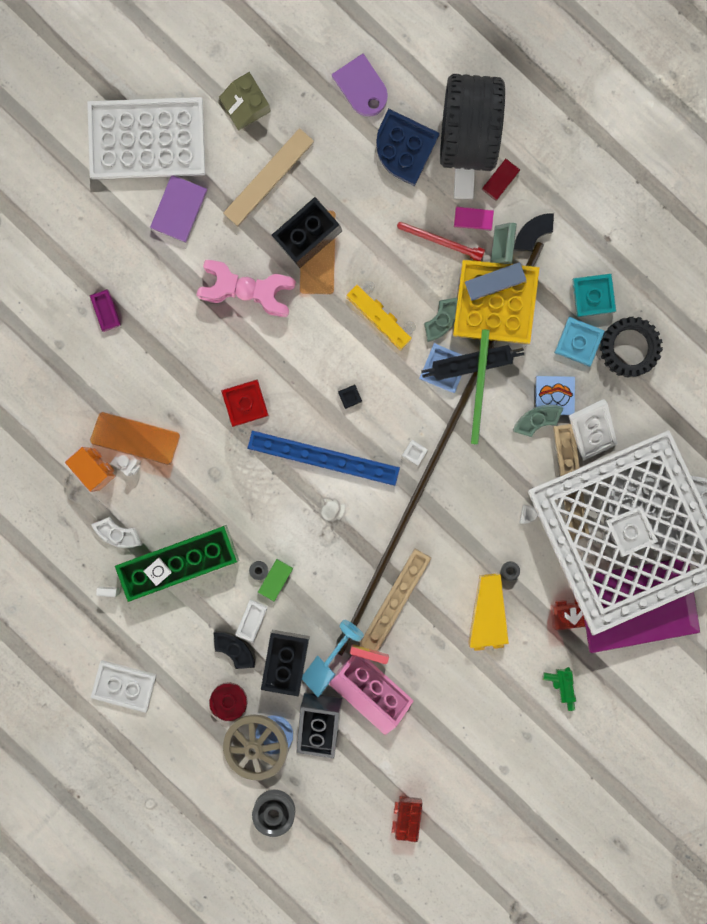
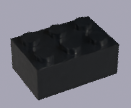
[272,197,343,269]
[261,629,310,697]

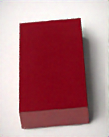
[482,158,520,201]

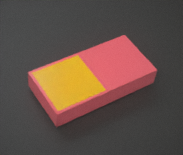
[350,644,389,665]

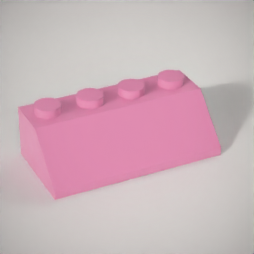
[329,655,414,735]

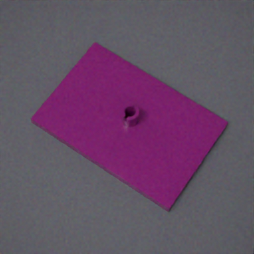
[584,557,700,653]

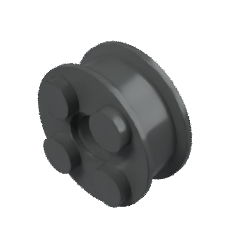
[252,789,296,837]

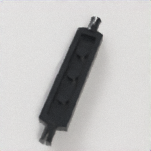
[421,345,524,381]

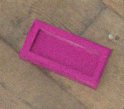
[454,207,494,231]

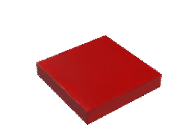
[221,379,269,427]

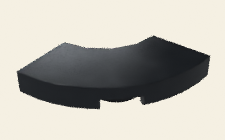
[513,213,554,251]
[213,632,255,669]

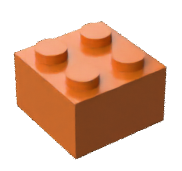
[65,447,116,492]

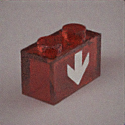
[550,599,586,630]

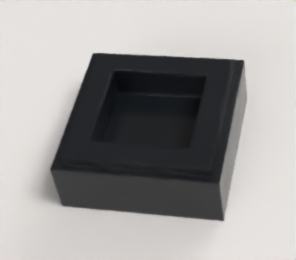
[338,384,362,409]

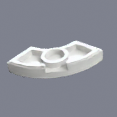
[91,517,142,548]

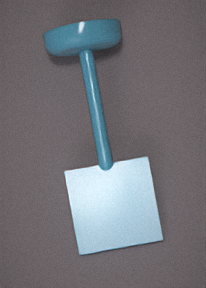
[302,620,364,697]

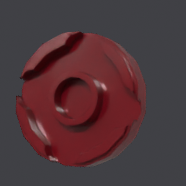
[209,682,248,721]

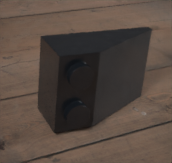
[297,693,342,758]

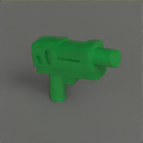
[542,667,576,711]

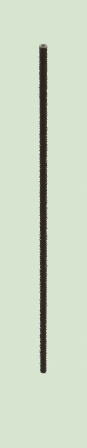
[337,242,544,656]

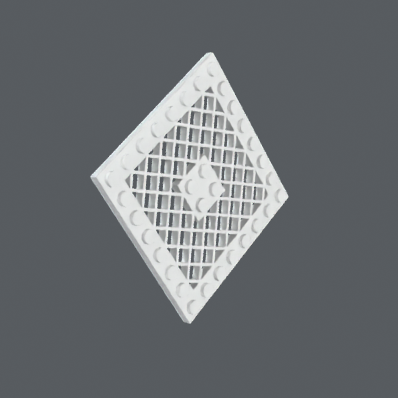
[528,431,707,635]

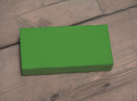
[258,559,293,601]

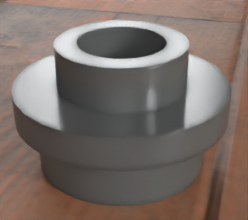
[249,561,268,580]
[501,561,520,581]

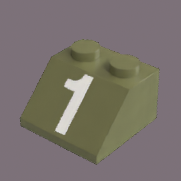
[219,71,271,131]

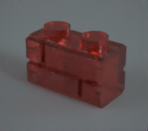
[391,796,423,842]

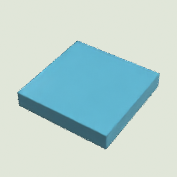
[554,317,605,367]

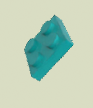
[572,273,616,317]

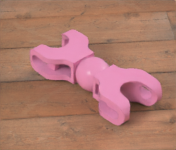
[196,260,296,317]

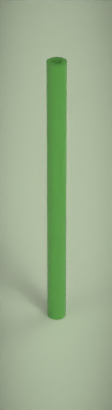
[471,329,490,444]

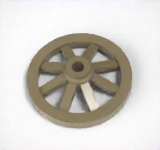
[223,714,288,780]

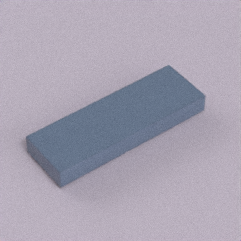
[465,262,526,301]

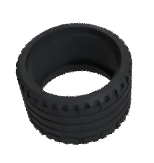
[440,74,505,171]

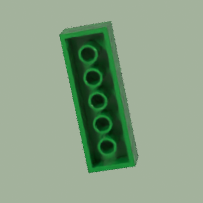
[115,525,240,602]

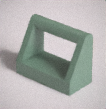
[490,223,517,264]

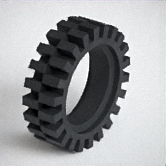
[600,316,663,378]

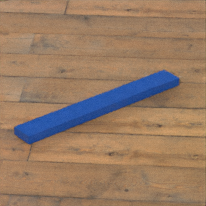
[247,430,400,486]

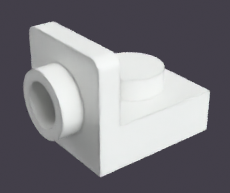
[110,448,141,476]

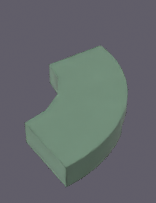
[424,297,458,342]
[513,405,563,437]

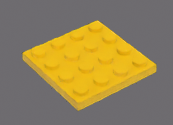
[453,260,540,345]

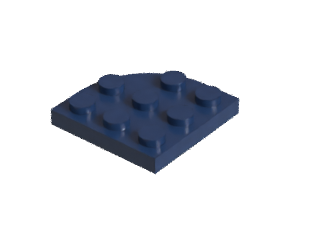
[376,108,440,186]

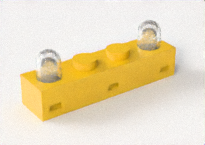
[346,281,416,351]

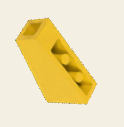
[468,573,509,651]

